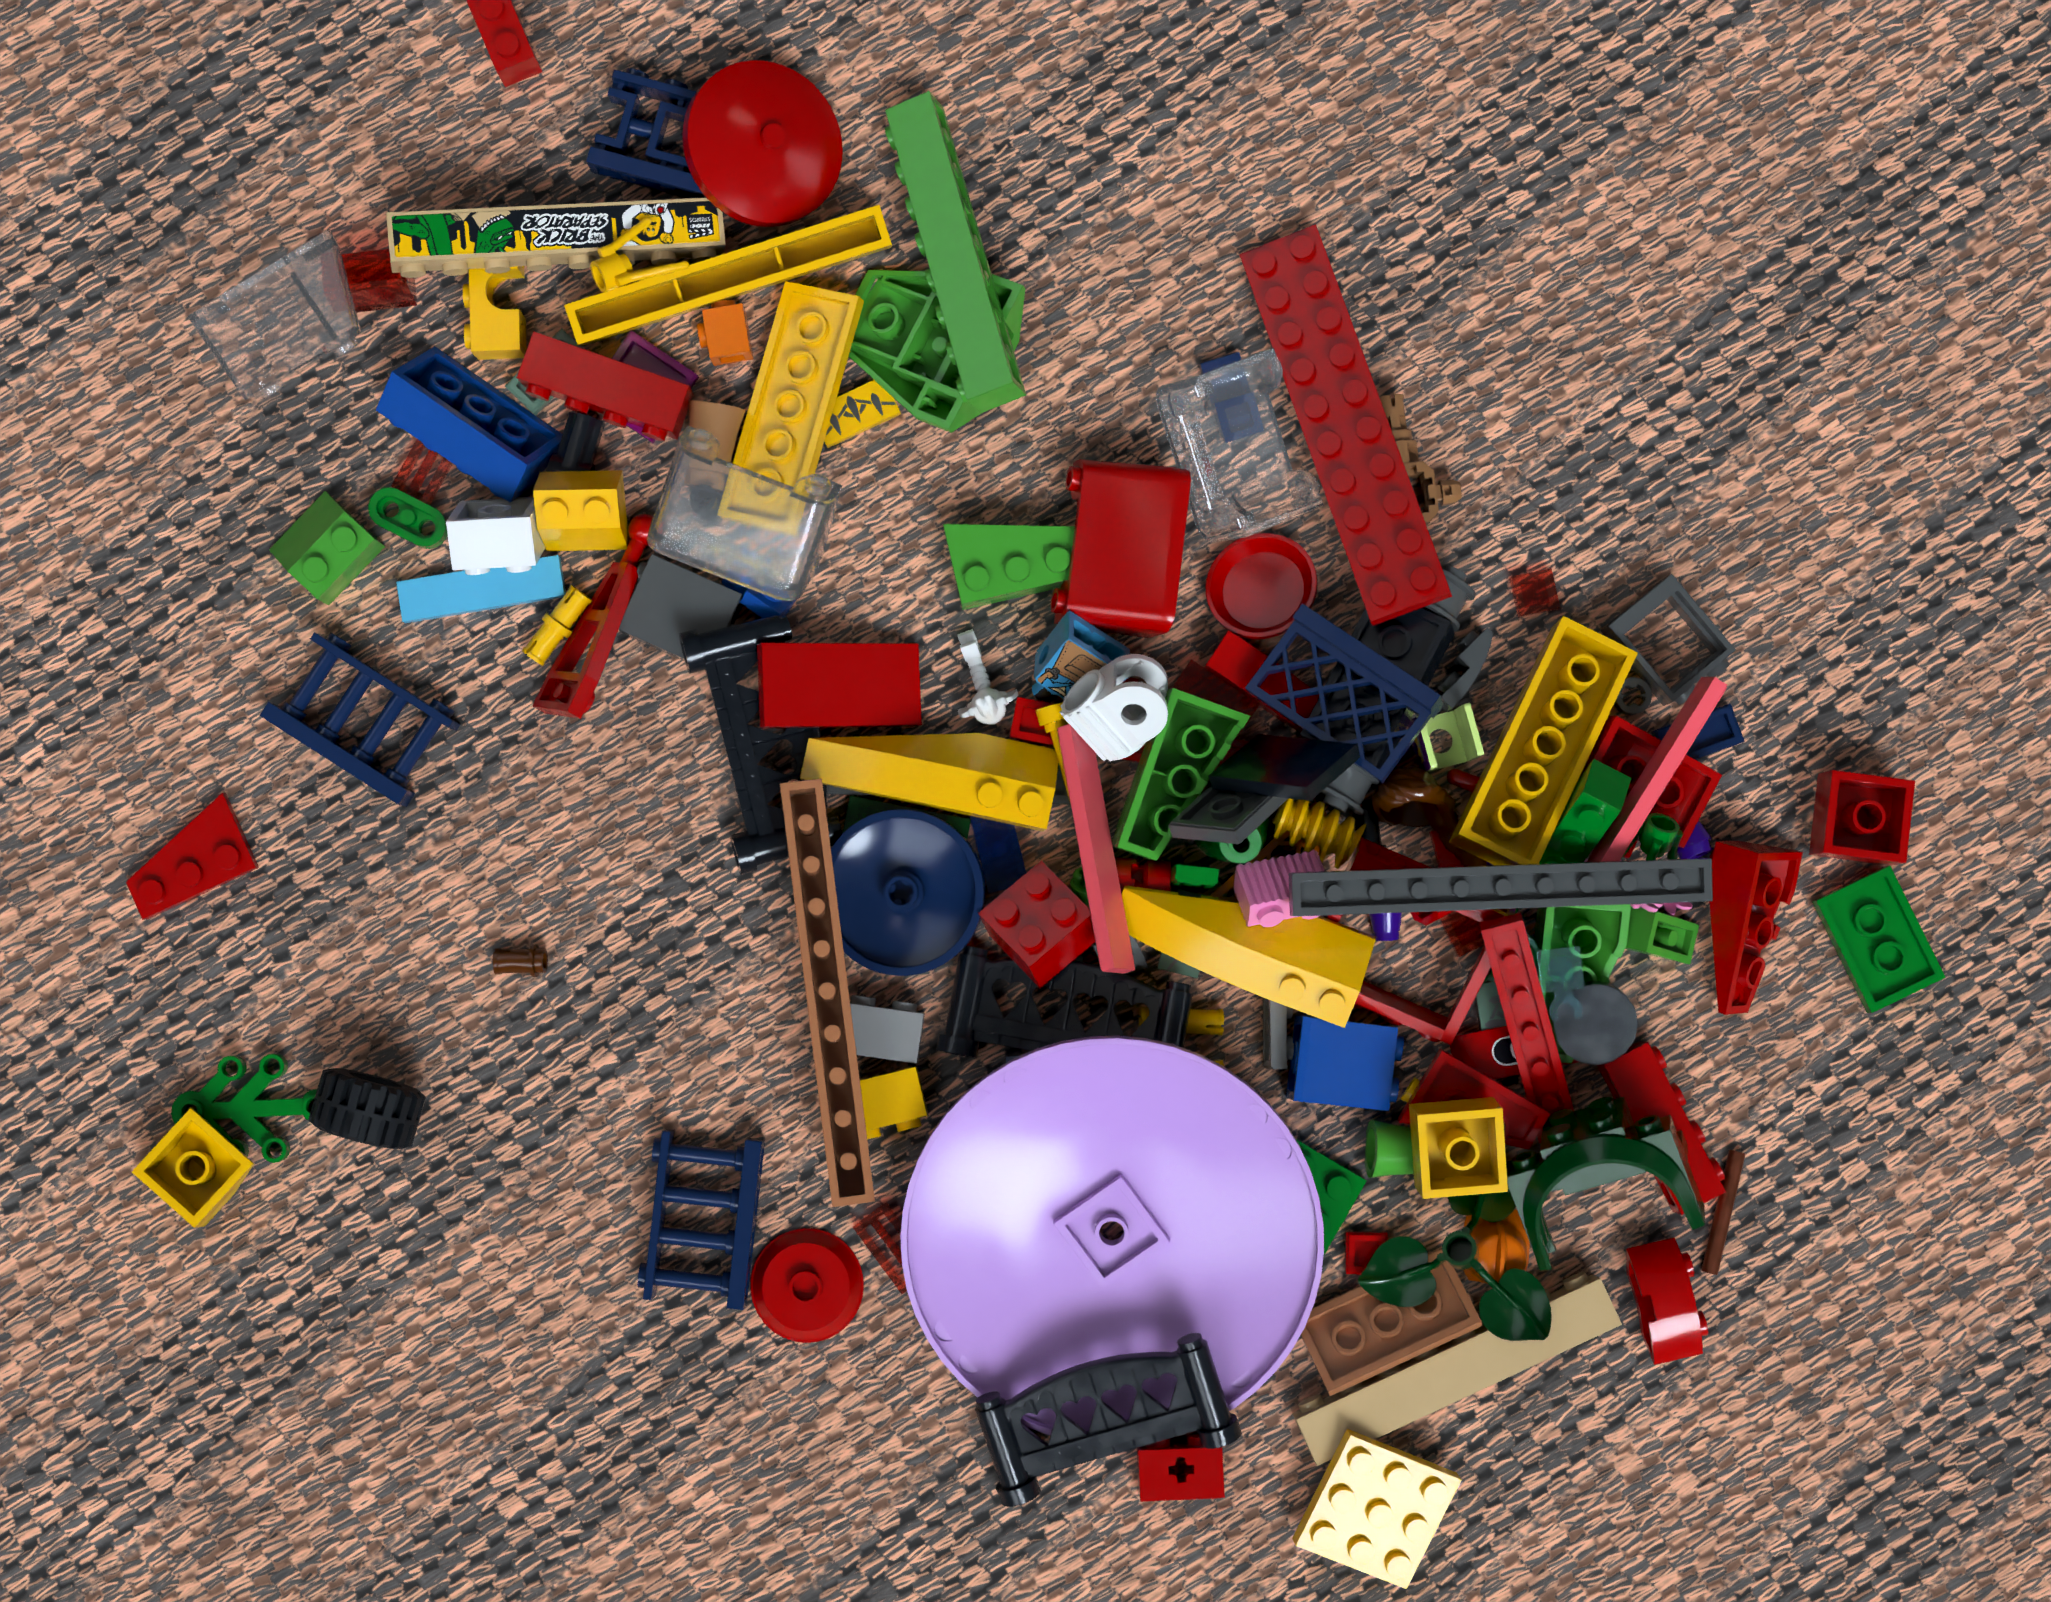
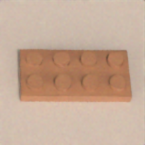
[1301,1249,1482,1396]

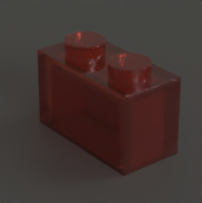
[322,249,417,315]

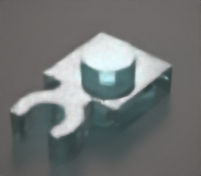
[1537,946,1585,1022]

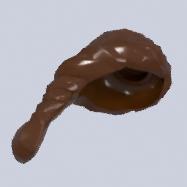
[1372,766,1487,866]

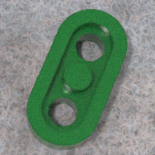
[368,487,448,549]

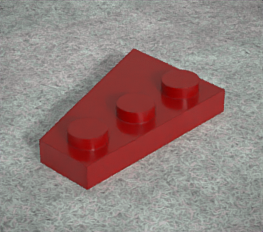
[126,793,259,920]

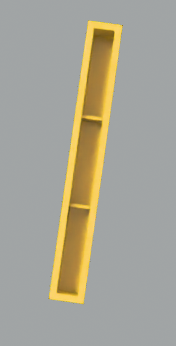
[564,205,892,346]

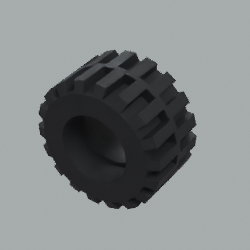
[308,1068,426,1149]

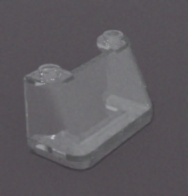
[187,229,361,401]
[1156,348,1324,542]
[647,426,843,601]

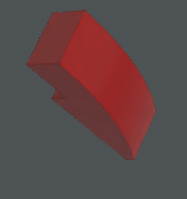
[1204,630,1319,733]

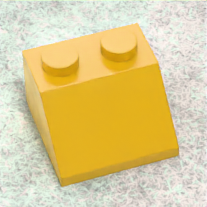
[533,470,629,551]
[132,1108,255,1228]

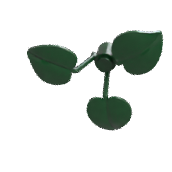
[1358,1164,1552,1341]

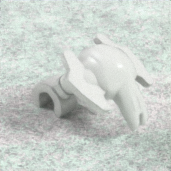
[957,629,1018,725]

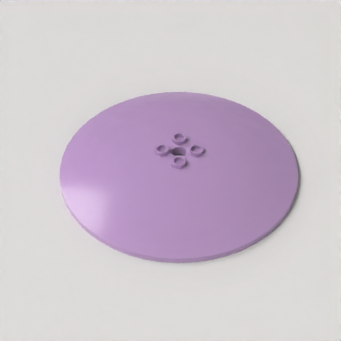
[900,1036,1324,1435]

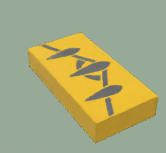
[824,380,901,448]

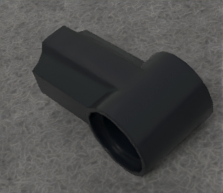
[546,412,605,472]

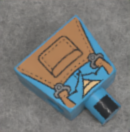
[1032,610,1130,703]

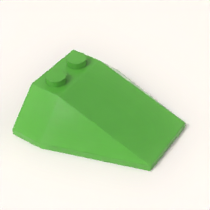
[849,270,1026,433]

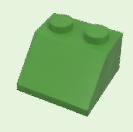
[269,491,385,605]

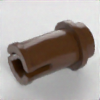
[493,944,548,977]

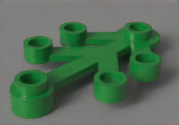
[171,1054,317,1163]

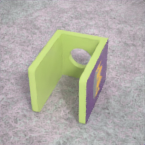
[1408,702,1484,772]

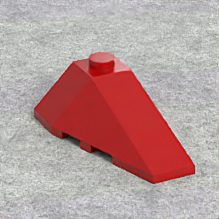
[1709,841,1803,1015]

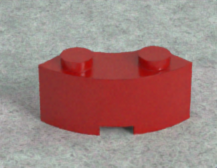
[1626,1237,1708,1365]

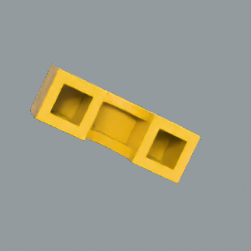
[463,266,527,360]

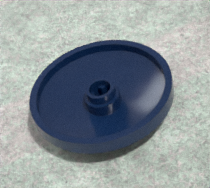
[831,809,986,976]

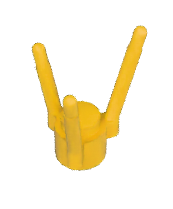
[590,217,689,293]

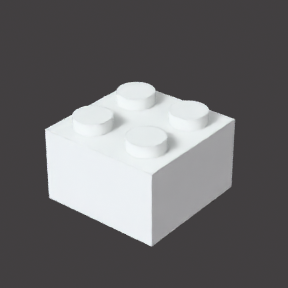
[446,497,545,575]

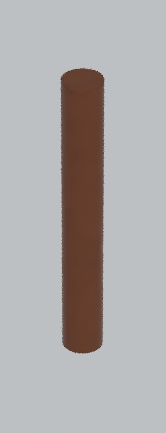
[1701,1149,1746,1275]

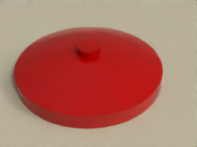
[682,60,843,227]

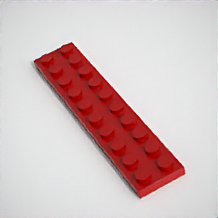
[1239,224,1452,626]

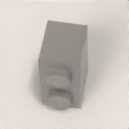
[850,995,925,1063]

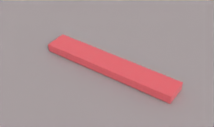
[1587,677,1727,862]
[1057,724,1135,974]

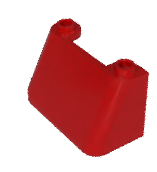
[1051,459,1191,638]

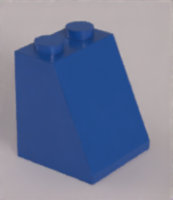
[1286,1015,1404,1111]

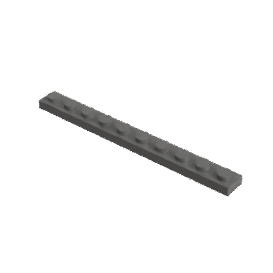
[1289,858,1713,917]

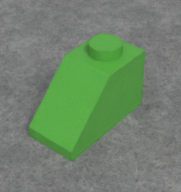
[1625,907,1699,965]

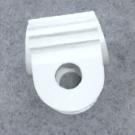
[1059,654,1168,762]

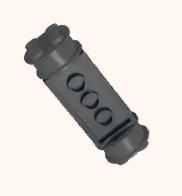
[1300,565,1476,819]

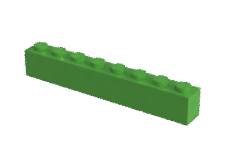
[885,91,1026,413]

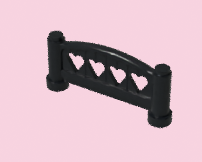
[679,615,842,875]
[936,946,1193,1058]
[975,1333,1242,1507]

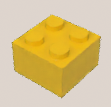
[1409,1097,1508,1199]

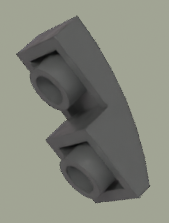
[1438,628,1493,712]

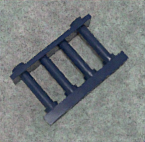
[259,632,460,807]
[637,1129,765,1310]

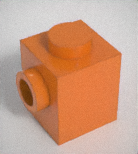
[697,300,754,366]

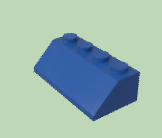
[376,347,562,503]

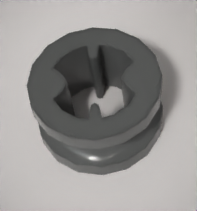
[1614,677,1652,716]

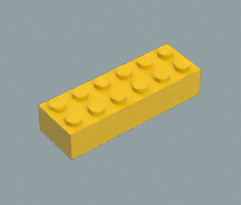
[1449,616,1638,865]

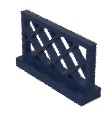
[1245,603,1443,783]

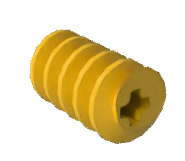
[1272,798,1366,869]

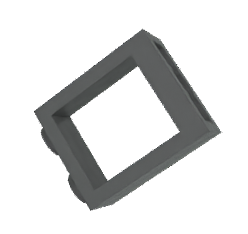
[1601,574,1736,706]

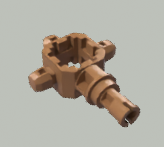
[1380,394,1462,526]

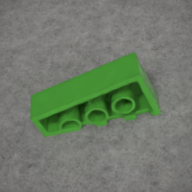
[1112,688,1251,861]

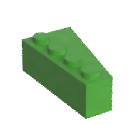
[943,524,1075,610]

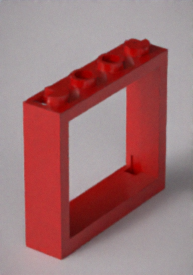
[1323,837,1516,1045]

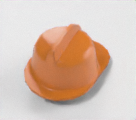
[1464,1209,1530,1284]

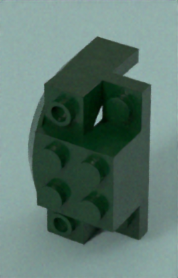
[1507,1097,1705,1271]

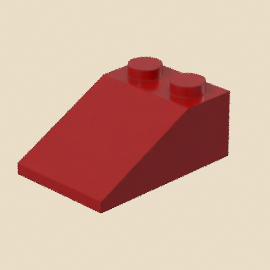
[1577,715,1722,848]

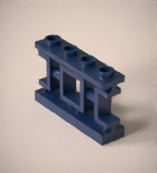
[586,68,706,198]

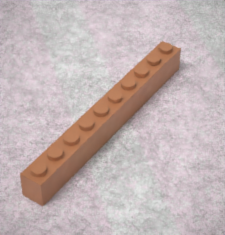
[780,778,875,1207]

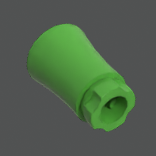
[1365,1120,1414,1178]

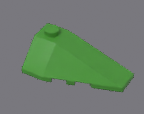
[1535,904,1631,1063]

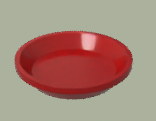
[1205,533,1318,639]
[750,1228,864,1343]

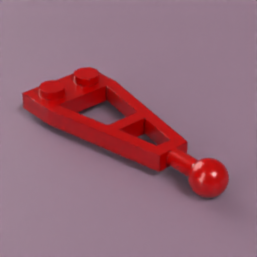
[532,514,661,719]

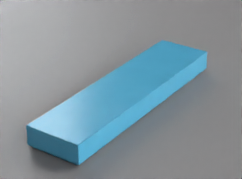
[396,555,566,623]

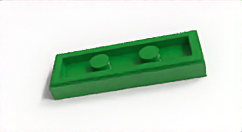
[1170,864,1219,890]

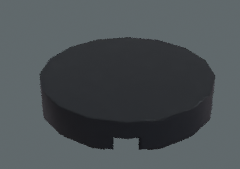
[1552,980,1638,1065]

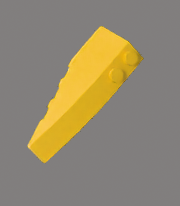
[800,733,1059,831]
[1122,886,1376,1028]

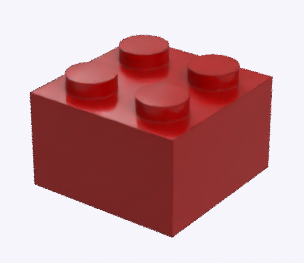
[1809,770,1915,866]
[978,861,1095,988]

